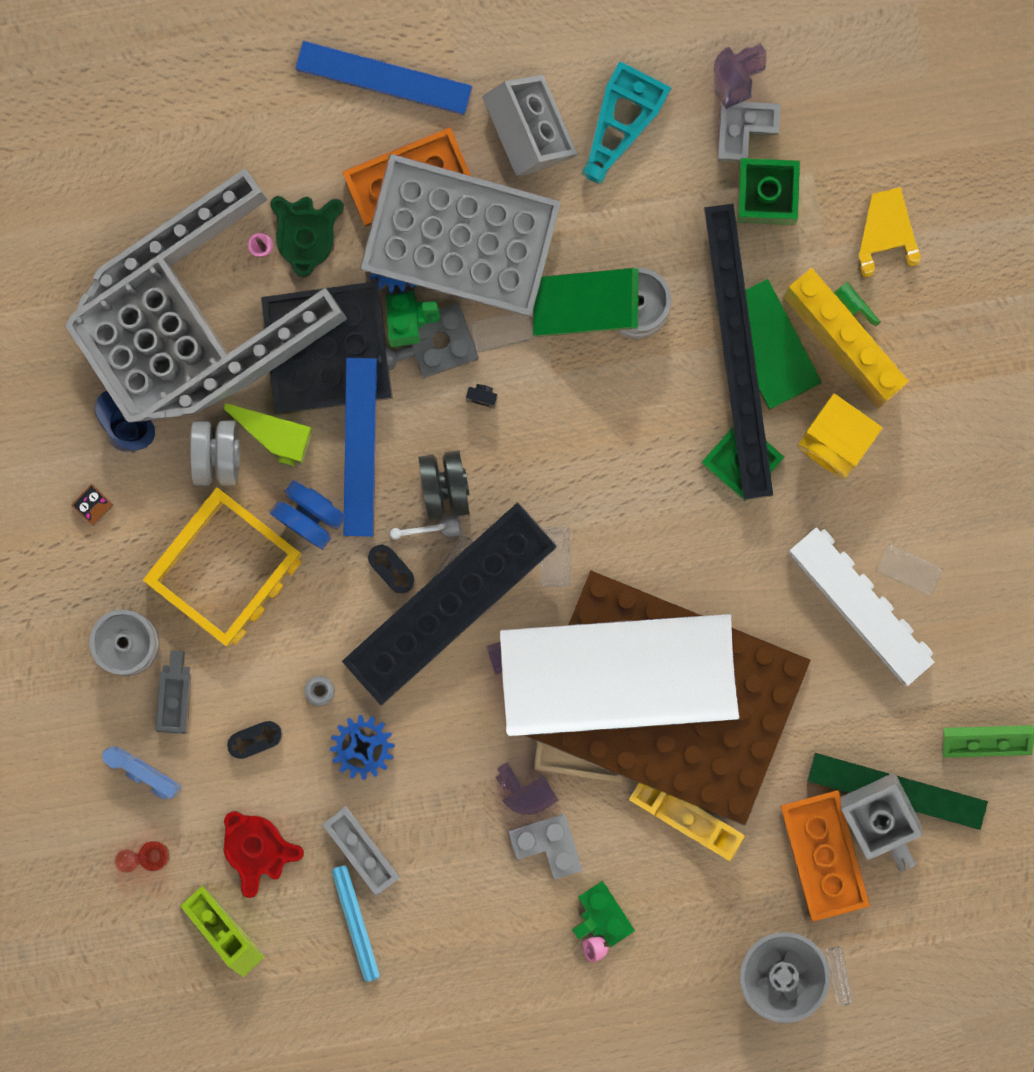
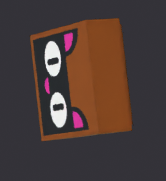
[71,484,114,526]

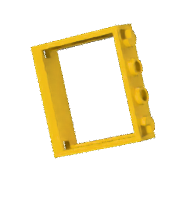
[143,487,302,647]

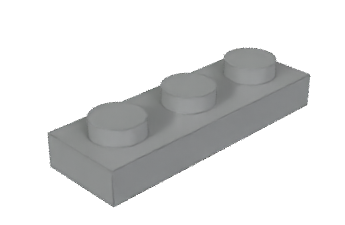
[322,806,400,896]

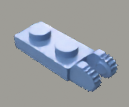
[102,746,182,800]

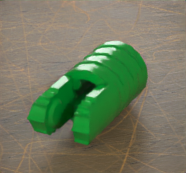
[834,282,881,329]

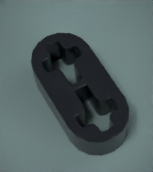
[368,544,415,594]
[227,721,283,759]

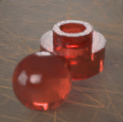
[115,841,170,873]

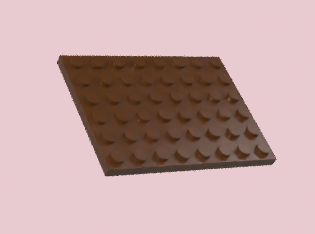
[523,570,811,826]

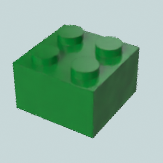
[736,158,800,225]

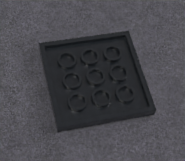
[261,281,393,415]

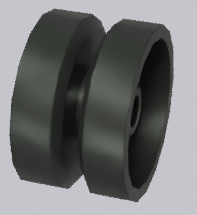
[418,450,470,521]

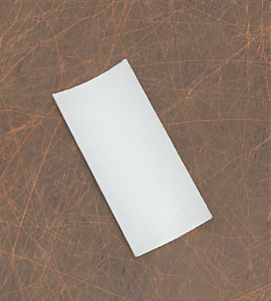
[500,614,739,736]

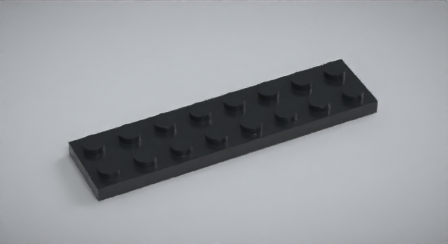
[342,502,558,706]

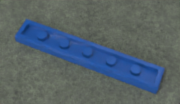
[295,41,472,116]
[343,358,377,537]

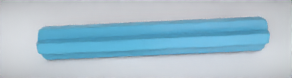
[332,865,380,982]

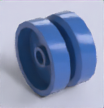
[269,479,347,550]

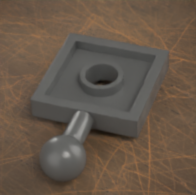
[379,303,479,379]

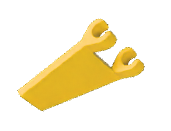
[858,187,921,277]

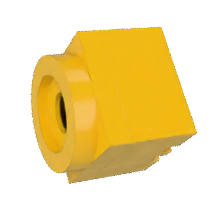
[797,393,883,479]

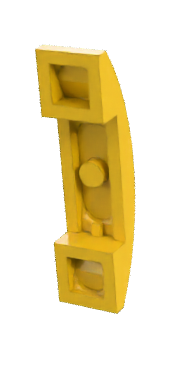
[629,783,746,862]

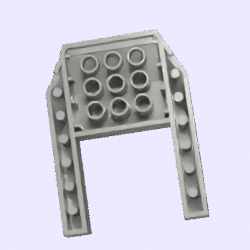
[65,168,347,423]

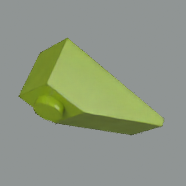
[223,403,313,467]
[180,886,265,977]

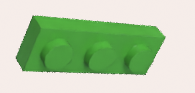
[941,725,1034,758]

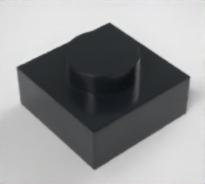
[466,384,498,409]

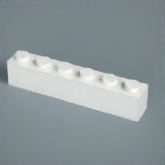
[787,527,935,687]

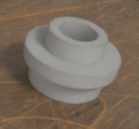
[305,676,335,706]

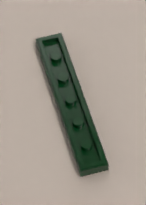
[807,753,988,830]

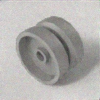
[616,268,671,339]
[191,420,240,486]
[89,609,160,676]

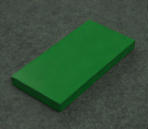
[533,268,638,337]
[715,279,822,410]

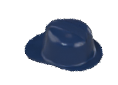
[95,391,156,453]

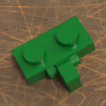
[385,291,440,347]
[572,880,635,947]

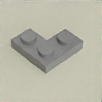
[718,100,781,162]
[508,814,583,880]

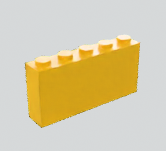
[783,267,909,409]

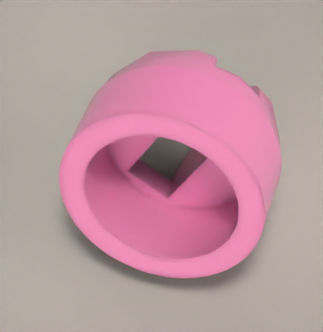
[248,233,273,257]
[582,937,608,963]

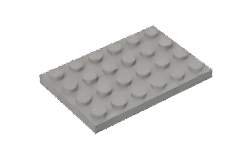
[360,154,561,316]

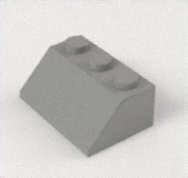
[482,75,577,176]

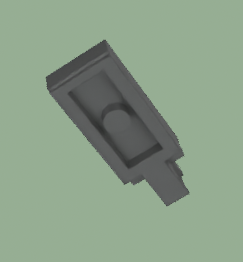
[156,650,191,734]

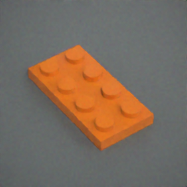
[342,127,471,227]
[780,790,870,922]

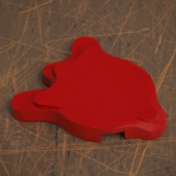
[223,811,304,898]

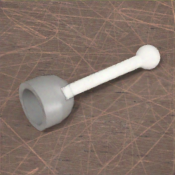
[390,514,462,540]

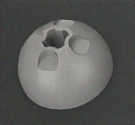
[740,932,830,1023]

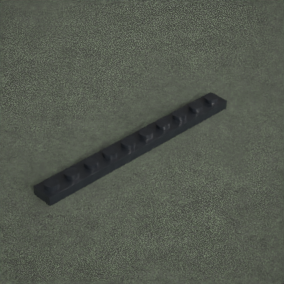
[704,203,773,500]

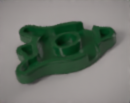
[270,196,344,278]

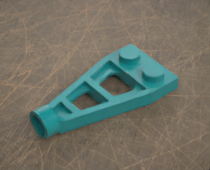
[581,61,672,184]

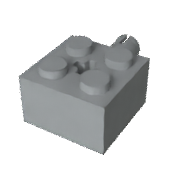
[841,772,922,872]

